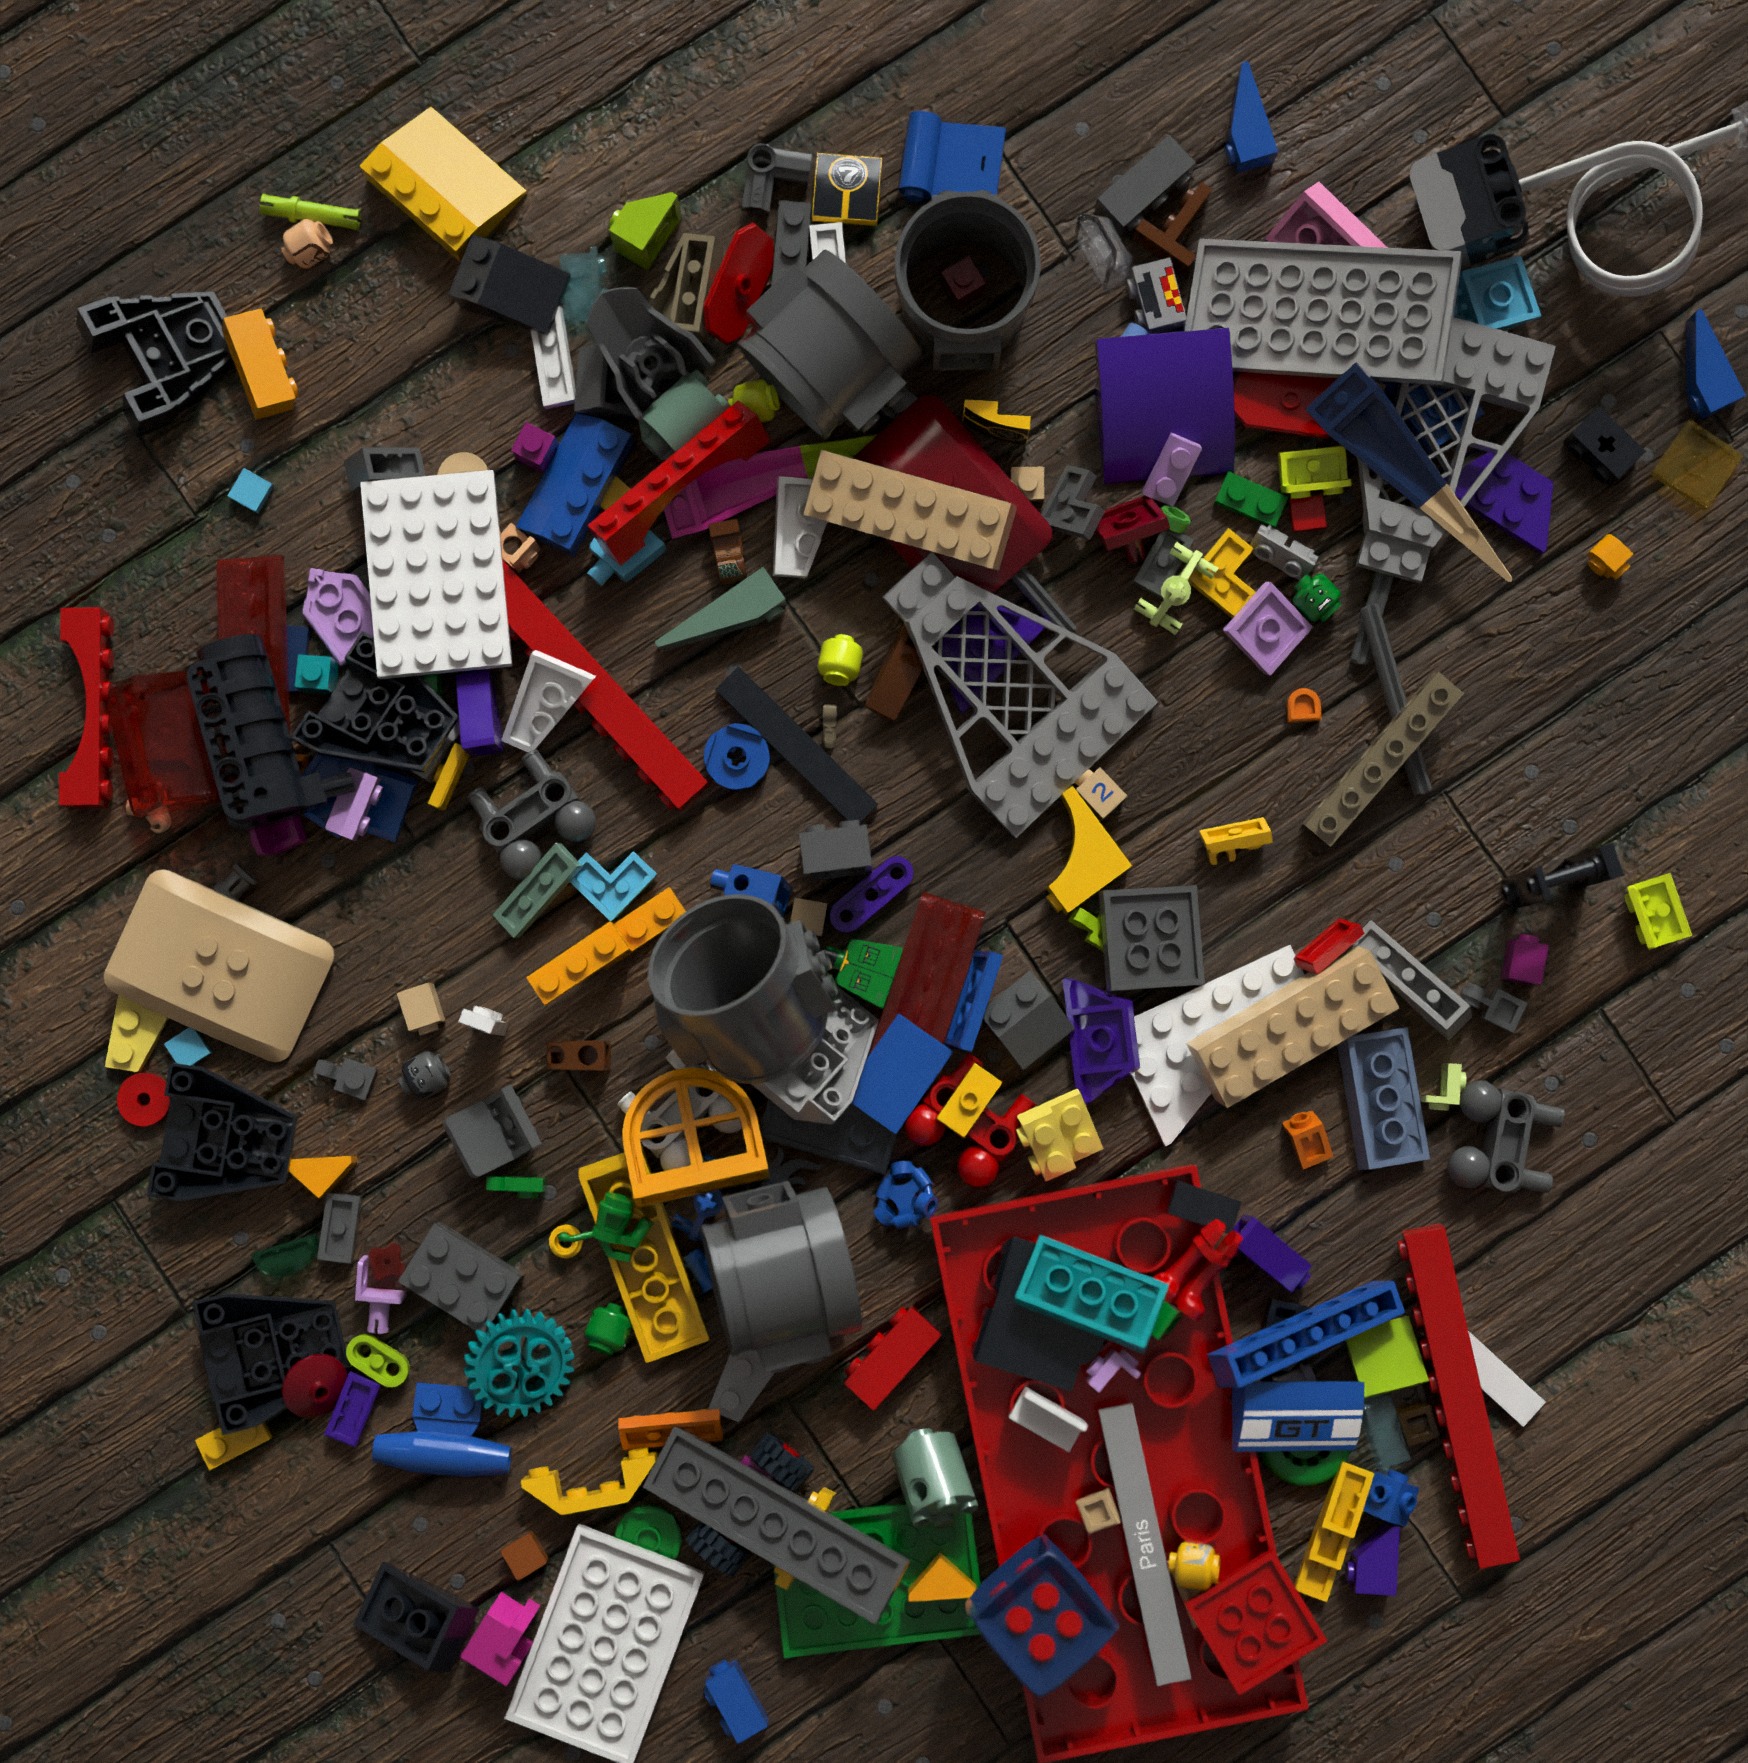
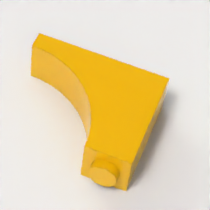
[1046,786,1132,915]

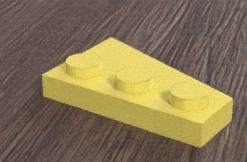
[105,995,169,1072]

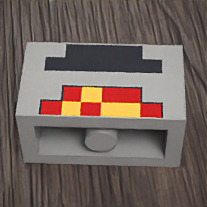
[1126,258,1187,334]

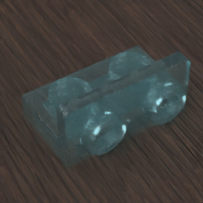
[559,247,607,322]

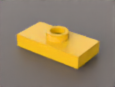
[428,743,470,811]
[936,1063,1002,1138]

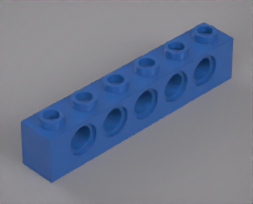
[1207,1281,1405,1388]

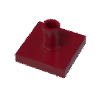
[1094,496,1170,562]

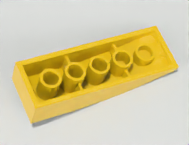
[578,1146,710,1363]

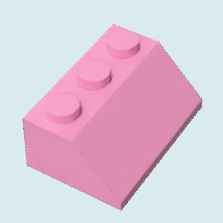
[1265,182,1388,248]

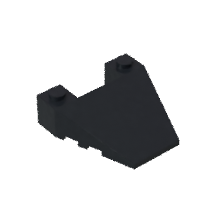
[76,292,233,437]

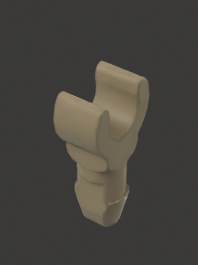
[822,704,837,748]

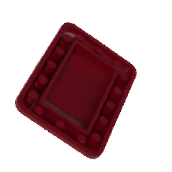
[852,395,1053,594]

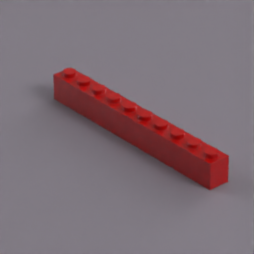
[503,561,710,812]
[1397,1223,1520,1569]

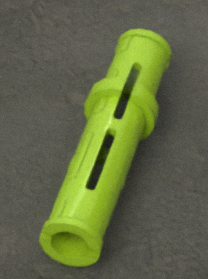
[260,194,361,231]

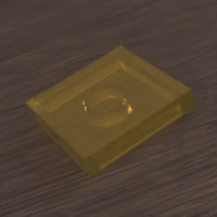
[1650,419,1744,510]

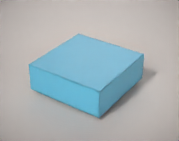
[228,468,274,514]
[164,1027,212,1066]

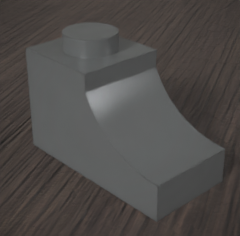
[344,447,426,492]

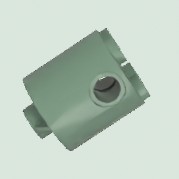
[639,369,731,461]
[891,1428,978,1529]

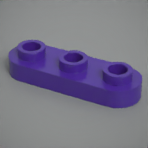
[830,856,913,933]

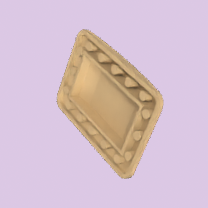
[104,869,335,1062]

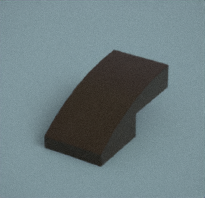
[1388,1384,1440,1447]

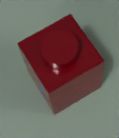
[940,256,986,311]

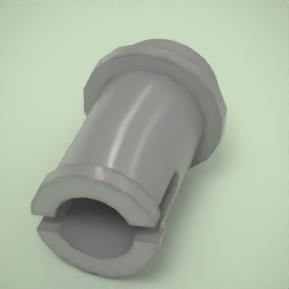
[1271,1363,1316,1381]

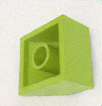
[608,192,682,271]

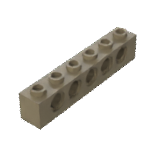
[1303,672,1464,847]

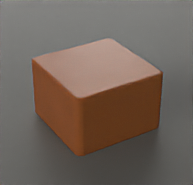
[501,1530,549,1580]

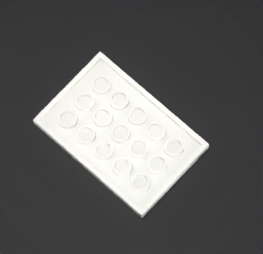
[360,470,512,679]
[505,1524,705,1763]

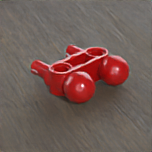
[904,1053,1036,1187]

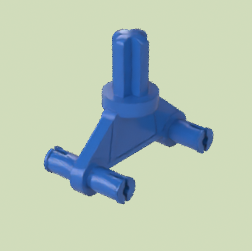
[671,1153,747,1242]

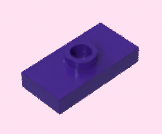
[324,1371,382,1448]

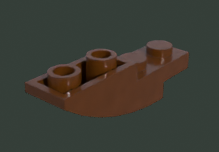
[864,622,933,722]

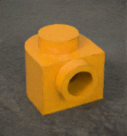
[1587,534,1633,580]

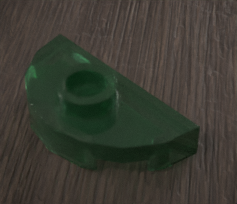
[251,1234,320,1277]

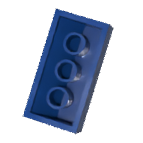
[516,413,634,558]

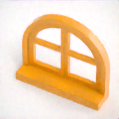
[623,1068,770,1208]

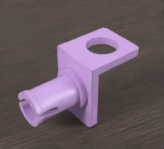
[355,1255,406,1334]

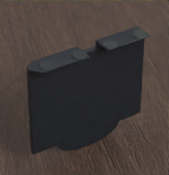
[971,1236,1105,1391]

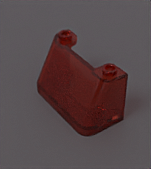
[107,671,234,818]

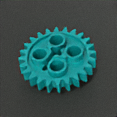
[463,1309,575,1417]

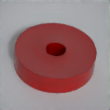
[117,1073,171,1126]

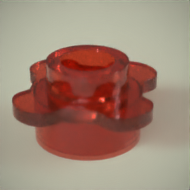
[369,1243,406,1280]

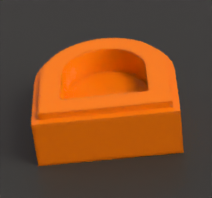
[1286,688,1322,723]

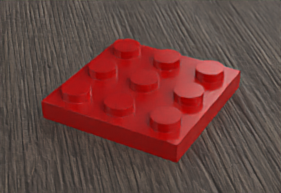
[1183,1548,1327,1696]

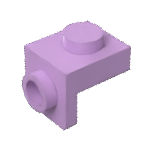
[1086,1349,1141,1392]

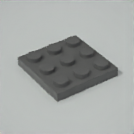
[1099,885,1205,991]

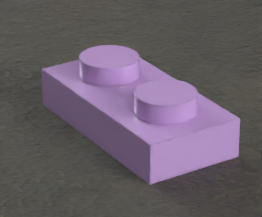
[1142,433,1202,507]

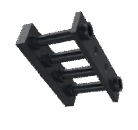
[1501,843,1624,910]

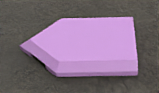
[303,568,374,666]

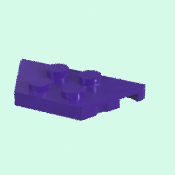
[1444,452,1553,555]
[942,604,1049,715]
[1062,978,1140,1106]

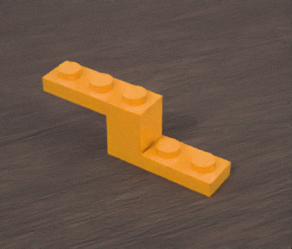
[526,887,686,1006]

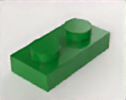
[1214,471,1288,528]

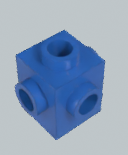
[1363,1469,1419,1526]

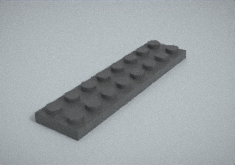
[643,1426,910,1624]

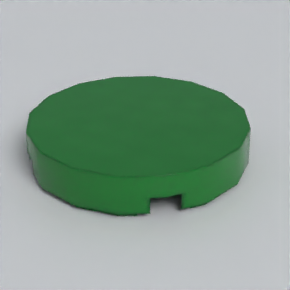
[615,1504,682,1560]

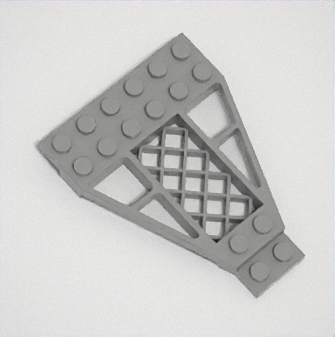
[1356,317,1556,584]
[882,552,1158,838]

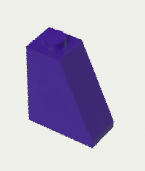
[456,669,504,757]
[1233,1214,1312,1292]

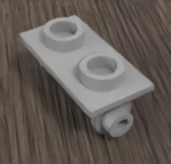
[1250,524,1318,580]

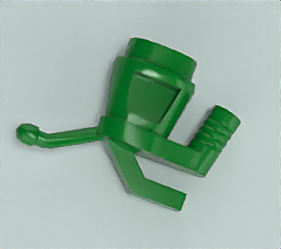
[558,1192,654,1262]

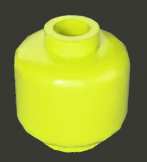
[728,380,779,423]
[817,634,863,686]

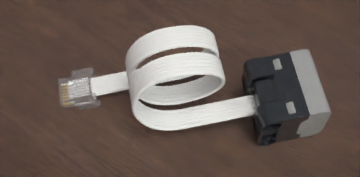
[1410,103,1748,297]

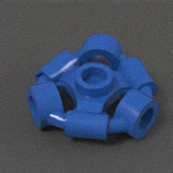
[873,1161,938,1230]

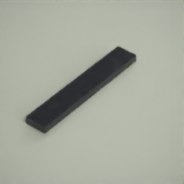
[715,666,879,824]

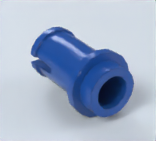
[683,1247,713,1292]

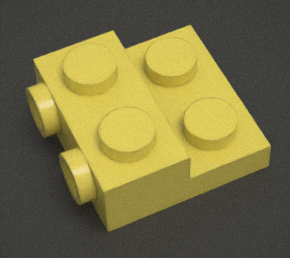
[1016,1088,1103,1181]

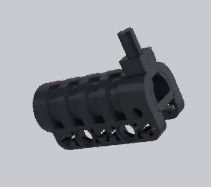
[187,634,355,832]

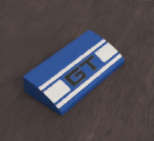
[1232,1381,1364,1452]

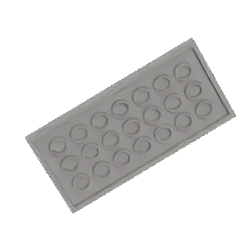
[1184,239,1463,385]

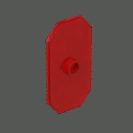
[703,223,774,345]
[1233,372,1338,439]

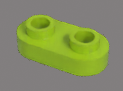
[346,1334,410,1387]

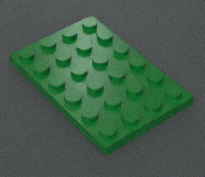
[773,1503,981,1658]

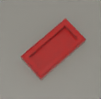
[1293,918,1365,975]

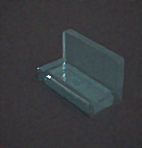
[1362,1393,1410,1473]

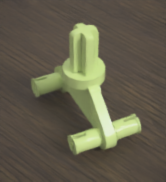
[1134,542,1219,635]

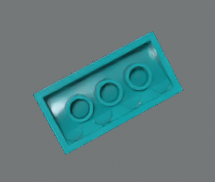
[1015,1235,1169,1354]

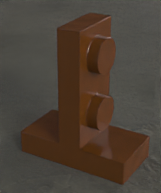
[1132,182,1212,276]

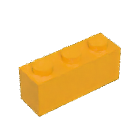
[222,308,298,420]

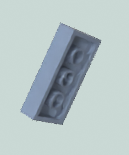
[1337,1027,1430,1170]

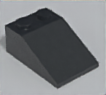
[448,235,572,335]
[353,1562,479,1673]

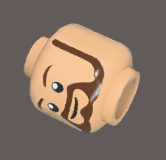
[282,219,333,268]

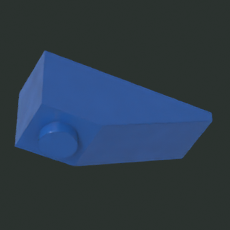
[1224,61,1278,174]
[1686,309,1746,420]

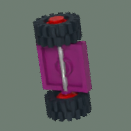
[686,1432,815,1577]

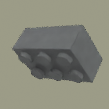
[799,820,872,882]
[398,1222,525,1333]

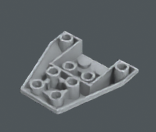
[752,985,879,1125]

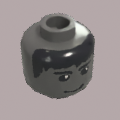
[398,1051,451,1101]

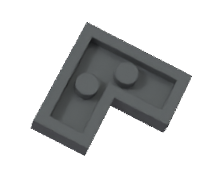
[1041,465,1105,540]

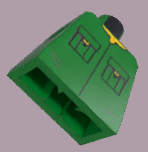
[825,939,904,1009]

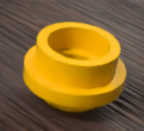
[549,1224,583,1258]

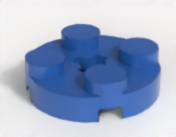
[704,724,770,791]

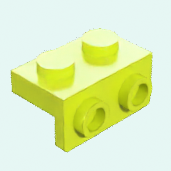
[1278,446,1352,499]
[1625,873,1692,950]

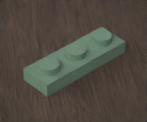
[493,843,583,938]

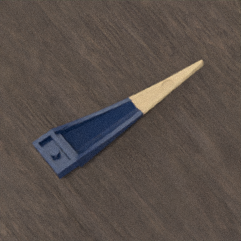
[1305,362,1512,582]

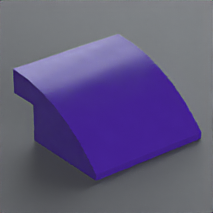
[1095,328,1235,484]

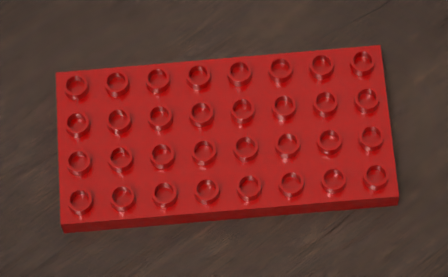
[930,1164,1309,1763]

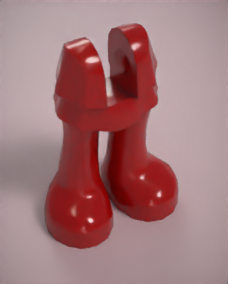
[1152,1219,1243,1321]

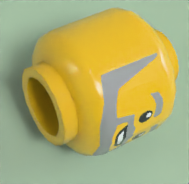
[1169,1542,1220,1591]

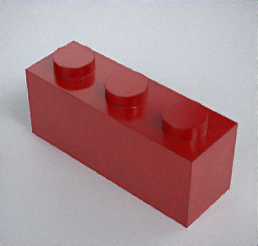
[843,1305,942,1411]

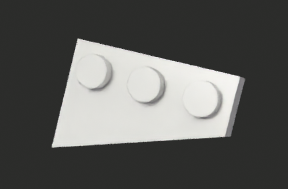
[773,476,827,578]
[501,650,596,753]

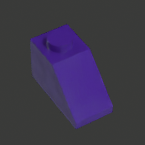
[1345,1521,1400,1596]

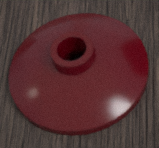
[282,1354,348,1418]

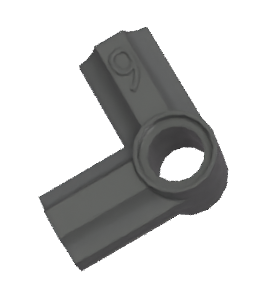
[741,144,812,215]

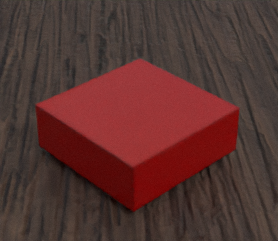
[1288,495,1327,533]

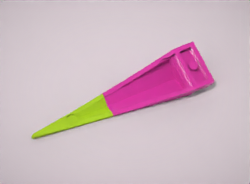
[664,434,878,539]

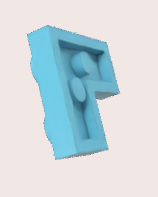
[570,851,658,922]

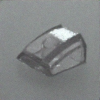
[1074,213,1133,292]

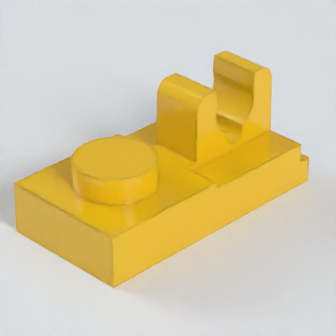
[1199,817,1273,865]

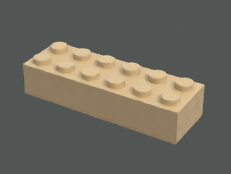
[803,450,1017,570]
[1186,945,1399,1108]

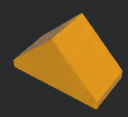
[289,1156,358,1198]
[908,1552,977,1602]

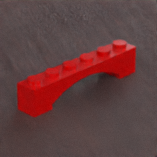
[587,400,770,566]
[59,607,114,809]

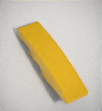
[1294,1461,1375,1602]

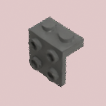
[443,1084,542,1178]

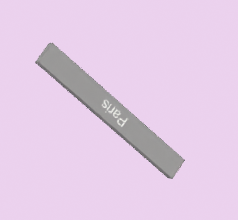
[1098,1403,1191,1686]

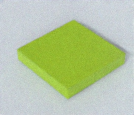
[1345,1316,1429,1399]

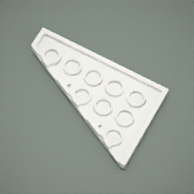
[1131,945,1304,1146]

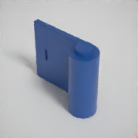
[899,111,1006,202]

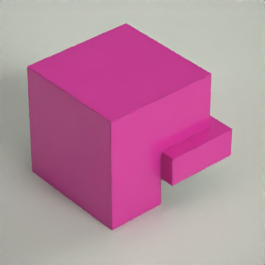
[460,1592,541,1687]

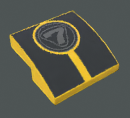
[812,153,882,226]
[962,400,1031,445]

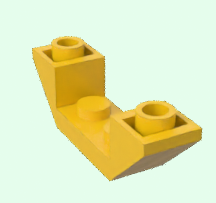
[521,1447,658,1515]

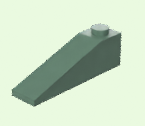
[655,567,787,652]

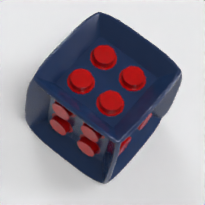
[965,1534,1119,1698]

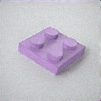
[1223,581,1313,676]

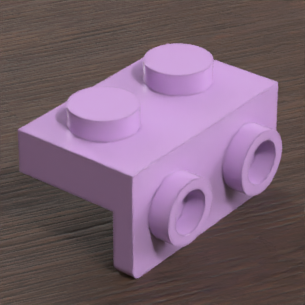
[325,768,383,841]

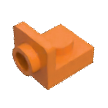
[1282,1111,1334,1170]

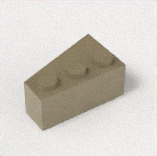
[649,233,724,344]

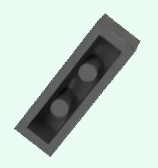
[1095,134,1196,237]

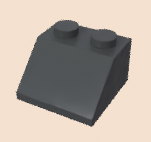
[574,344,650,422]
[982,971,1076,1071]

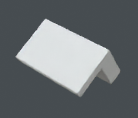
[1008,1387,1088,1452]

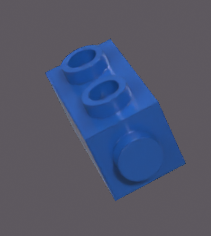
[703,1659,769,1744]

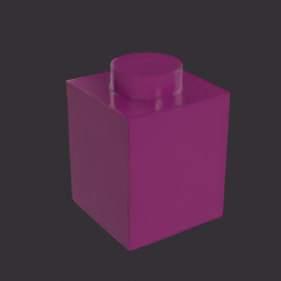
[511,422,559,474]
[1501,934,1549,986]

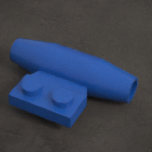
[372,1382,512,1477]

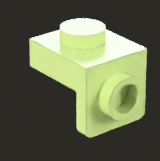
[1420,1063,1466,1111]

